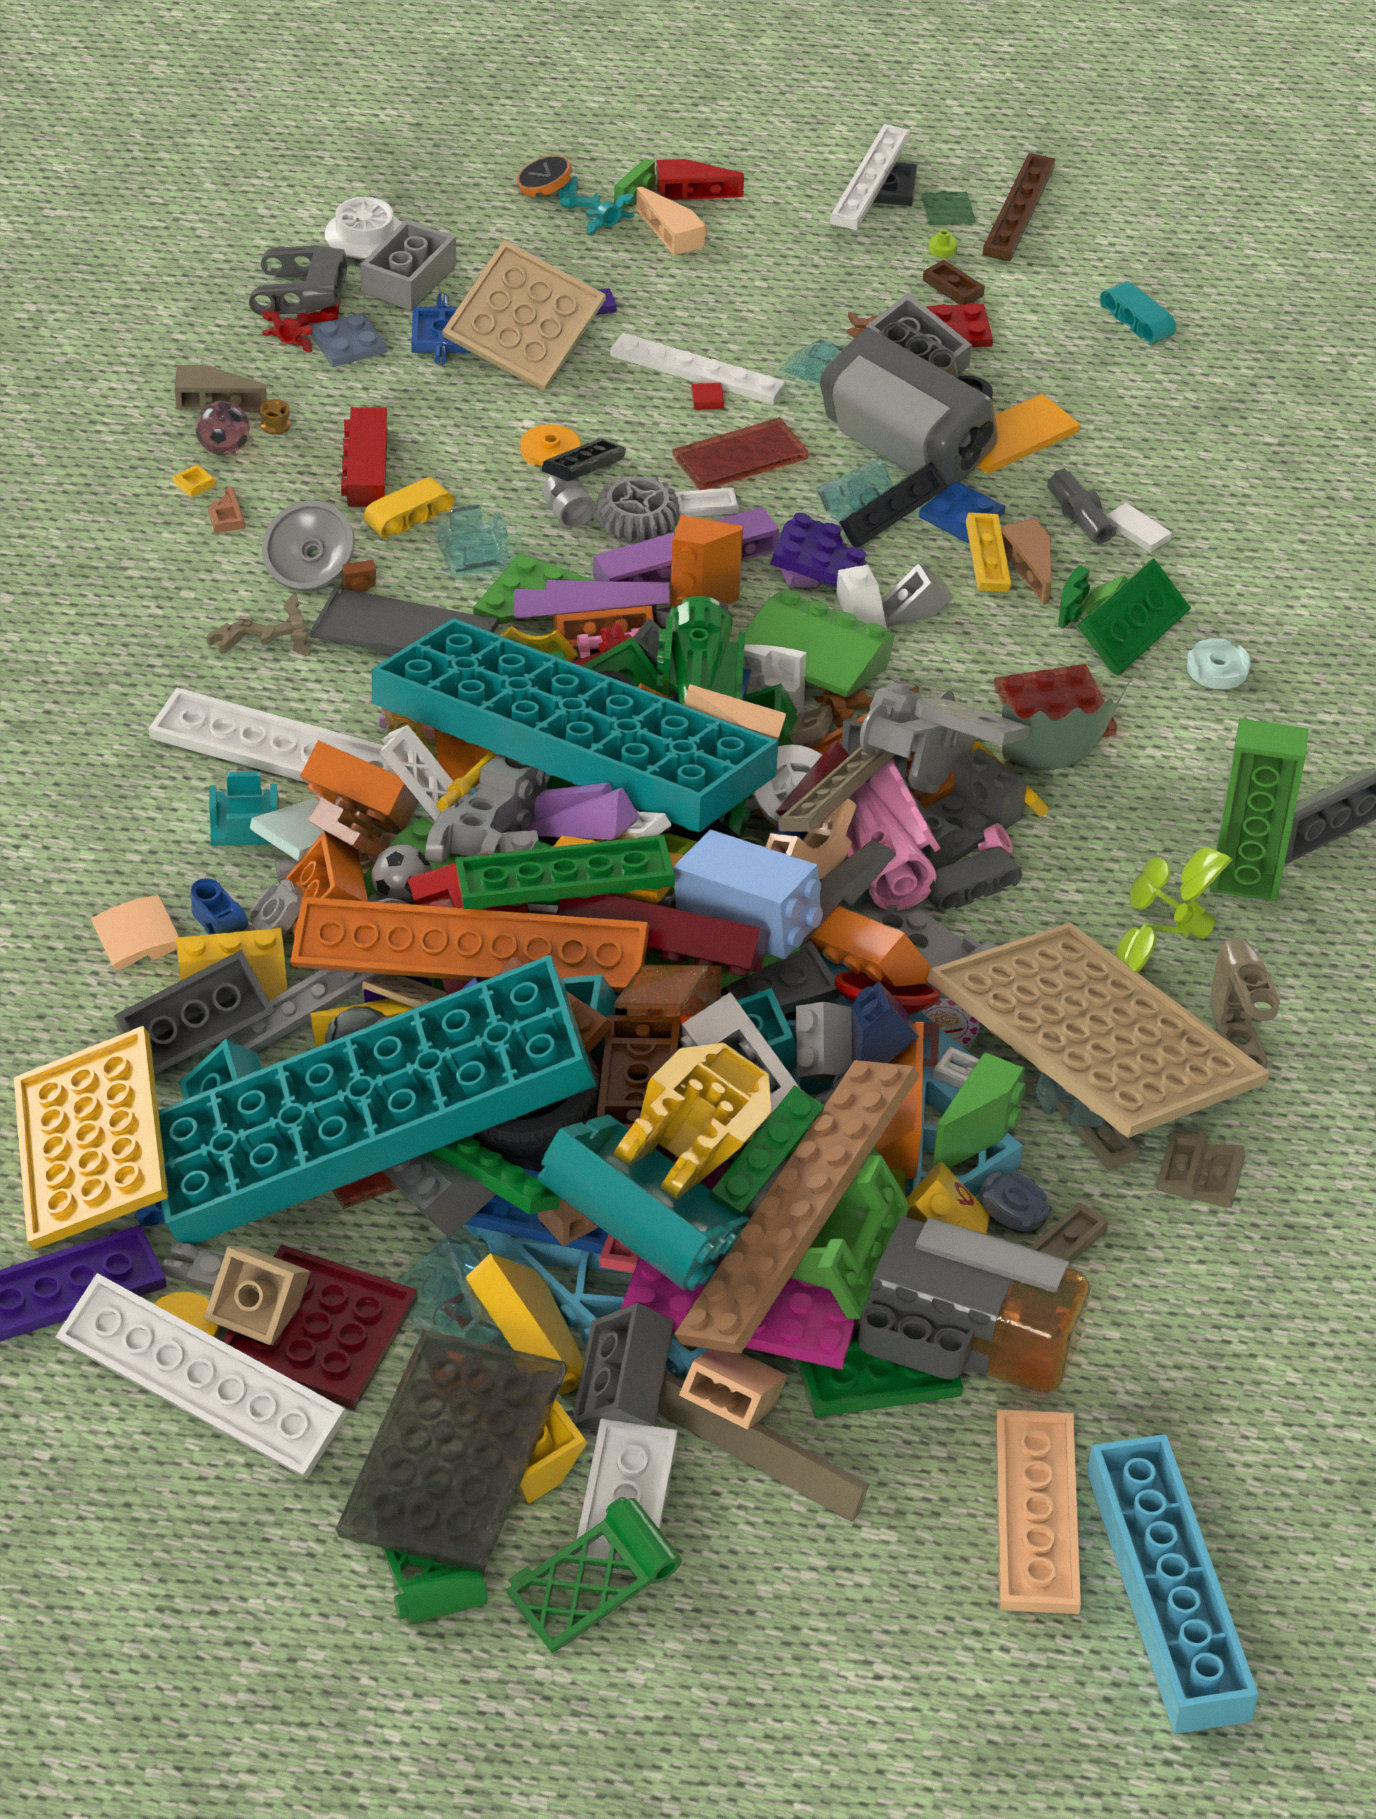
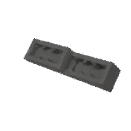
[801,839,896,944]

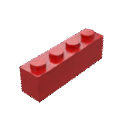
[341,407,388,507]

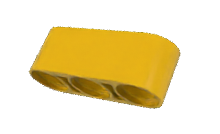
[363,477,454,540]

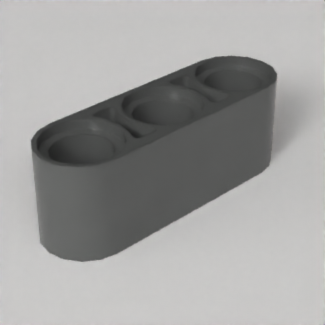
[928,847,1022,914]

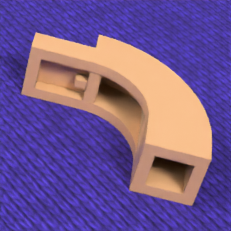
[765,799,857,880]

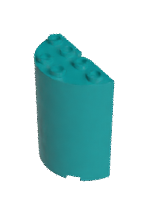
[538,1115,750,1291]

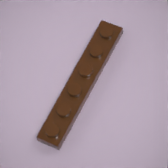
[983,153,1055,261]

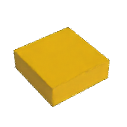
[173,464,216,498]

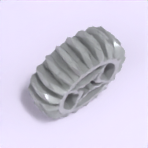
[596,474,679,543]

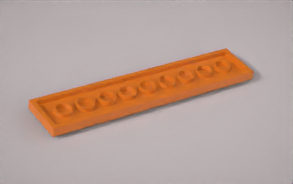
[290,897,650,994]

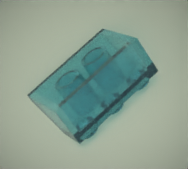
[397,1236,505,1368]

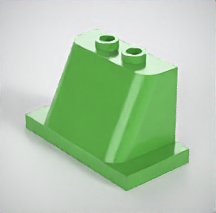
[790,1155,910,1319]

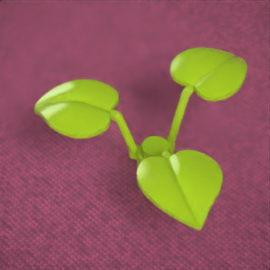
[1115,847,1233,973]

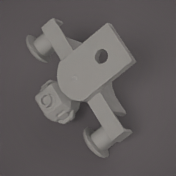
[860,680,1031,793]

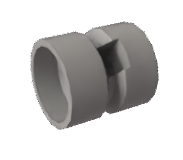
[542,476,596,529]

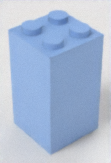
[673,829,823,959]

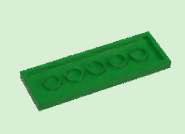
[455,835,675,910]

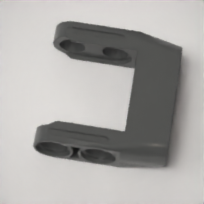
[249,245,347,315]

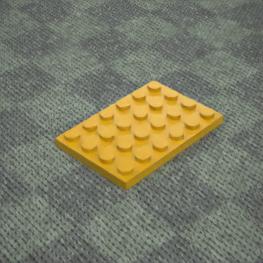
[14,1026,168,1250]

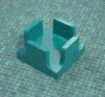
[209,771,279,846]

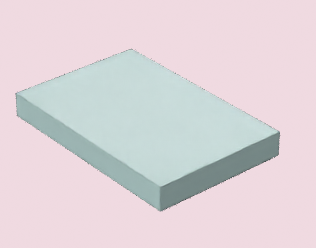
[250,798,324,861]

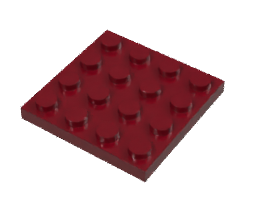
[222,1244,418,1410]

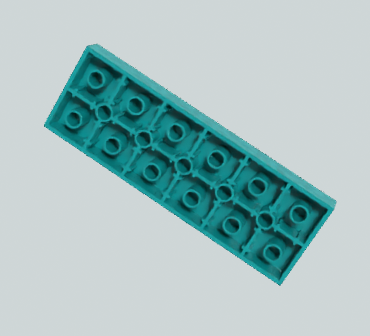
[371,618,778,832]
[158,955,597,1245]

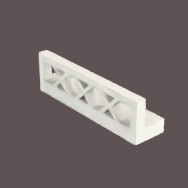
[379,725,459,821]

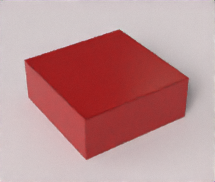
[691,383,724,410]

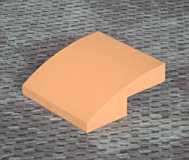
[91,895,180,971]

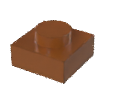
[342,560,376,592]

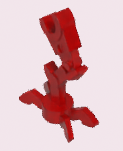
[262,296,341,352]

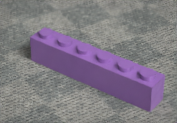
[593,507,779,583]

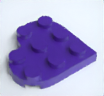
[770,513,867,586]

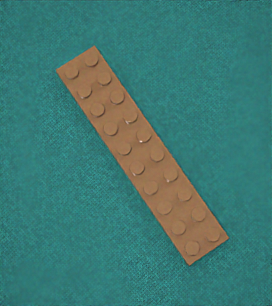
[675,1060,919,1354]

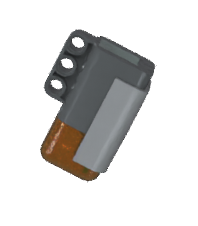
[858,1216,1090,1392]

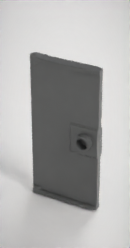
[311,587,499,656]

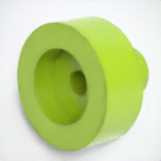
[928,229,957,258]

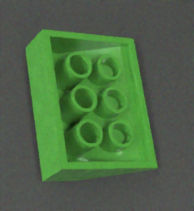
[737,590,895,697]

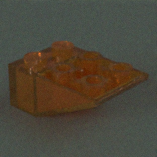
[614,965,721,1016]

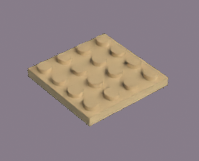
[442,240,606,391]

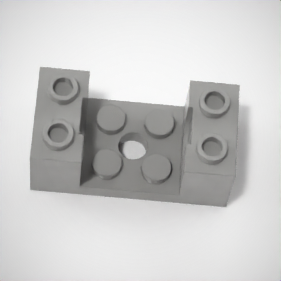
[680,992,800,1145]

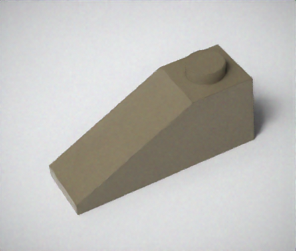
[175,365,267,410]

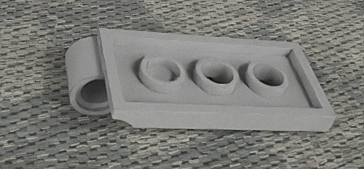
[855,899,997,999]

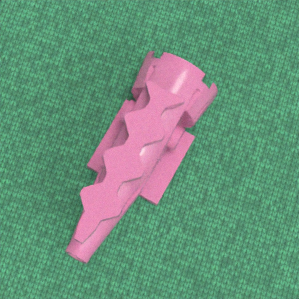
[843,758,941,910]

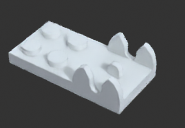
[572,1419,677,1576]

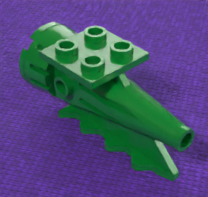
[656,596,745,705]

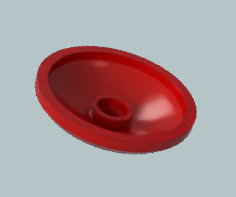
[834,971,941,1016]

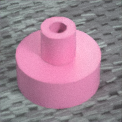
[978,823,1013,855]

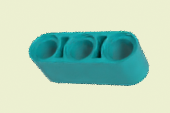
[1100,281,1176,345]

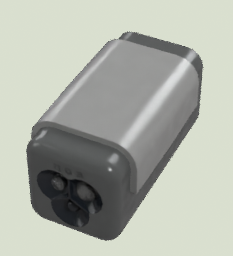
[820,322,998,488]

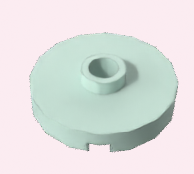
[1186,638,1251,689]

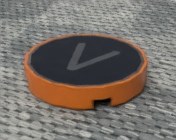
[517,155,573,197]

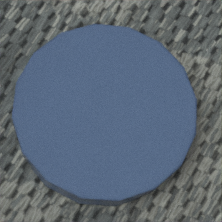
[979,1171,1051,1231]

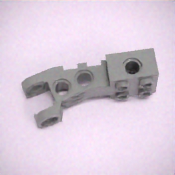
[425,754,551,864]

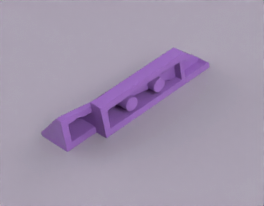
[513,580,669,618]
[526,783,639,840]

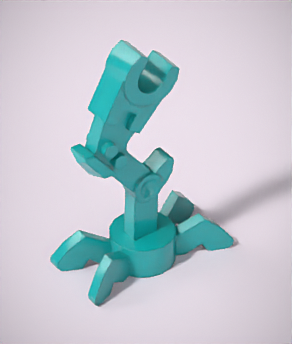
[558,176,634,235]

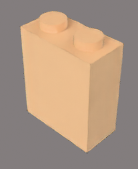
[679,1349,788,1430]

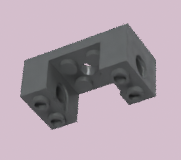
[913,748,1027,870]

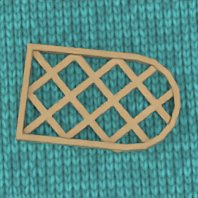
[362,974,447,1008]

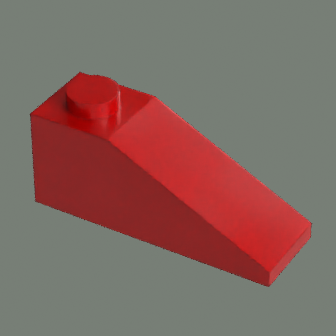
[656,159,744,200]

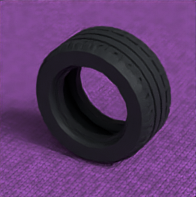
[473,1049,601,1172]

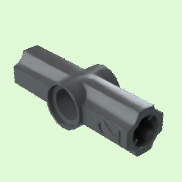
[1047,469,1117,544]

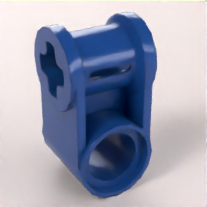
[191,878,249,935]

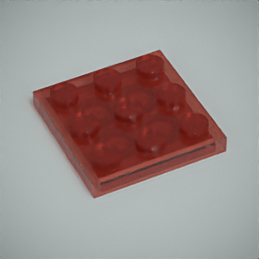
[994,664,1117,737]

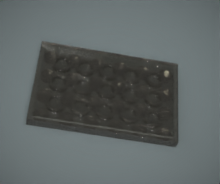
[335,1329,567,1573]

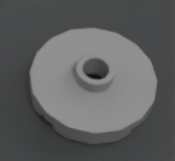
[247,879,303,936]

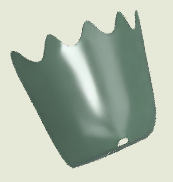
[1002,680,1131,770]

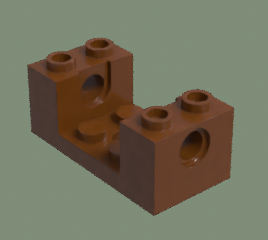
[597,1015,683,1162]

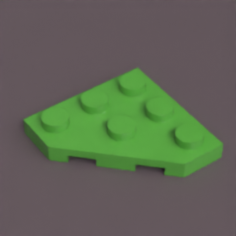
[473,553,595,624]

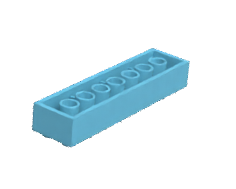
[1087,1434,1259,1734]

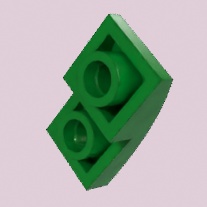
[1058,565,1090,629]

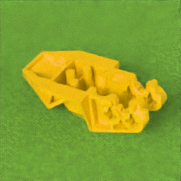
[613,1043,771,1200]

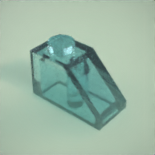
[779,339,844,387]

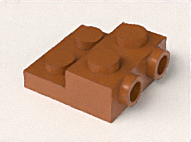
[308,797,390,859]

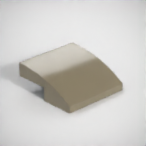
[1156,1133,1246,1208]

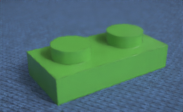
[614,158,656,210]

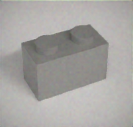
[796,1002,852,1082]

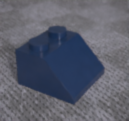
[852,982,919,1063]

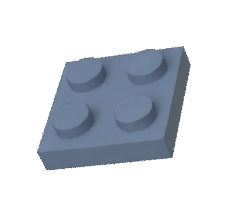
[311,312,387,367]

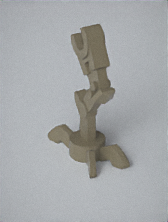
[206,594,310,656]

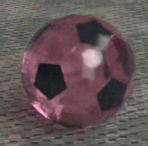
[195,401,250,455]

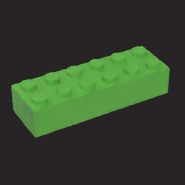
[1210,718,1309,902]

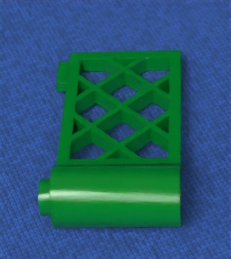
[361,1482,488,1625]
[506,1497,682,1653]

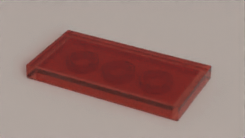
[673,417,809,490]

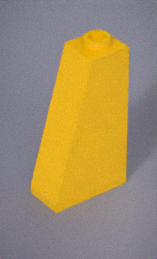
[466,1253,584,1396]

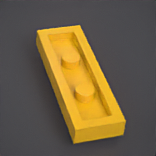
[966,513,1011,593]

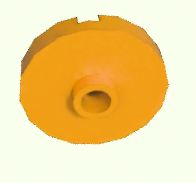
[520,424,581,467]

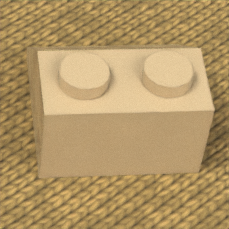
[204,1246,311,1345]

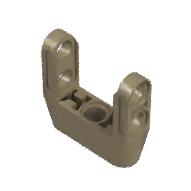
[1210,938,1280,1069]

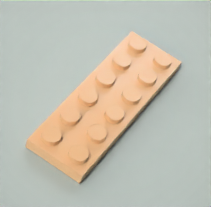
[995,1409,1081,1614]

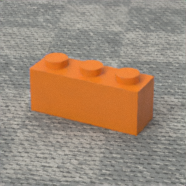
[552,605,653,646]

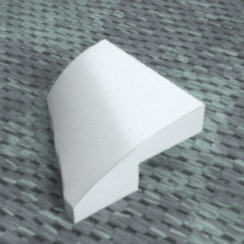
[744,645,806,715]

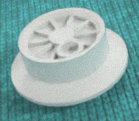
[325,197,402,259]
[753,745,822,826]

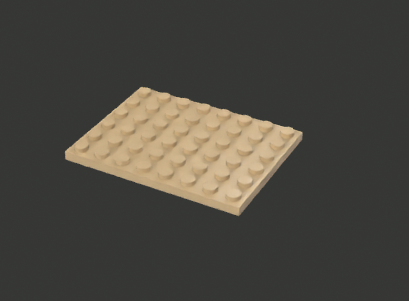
[927,922,1270,1138]

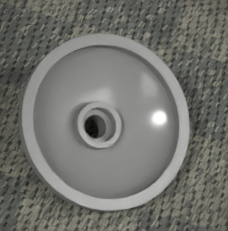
[262,501,355,591]

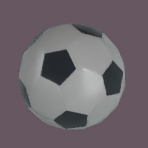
[371,844,432,904]

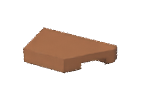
[208,487,245,533]

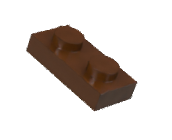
[923,260,985,305]

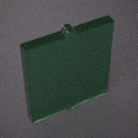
[921,191,976,226]

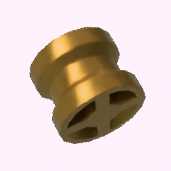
[260,399,291,435]

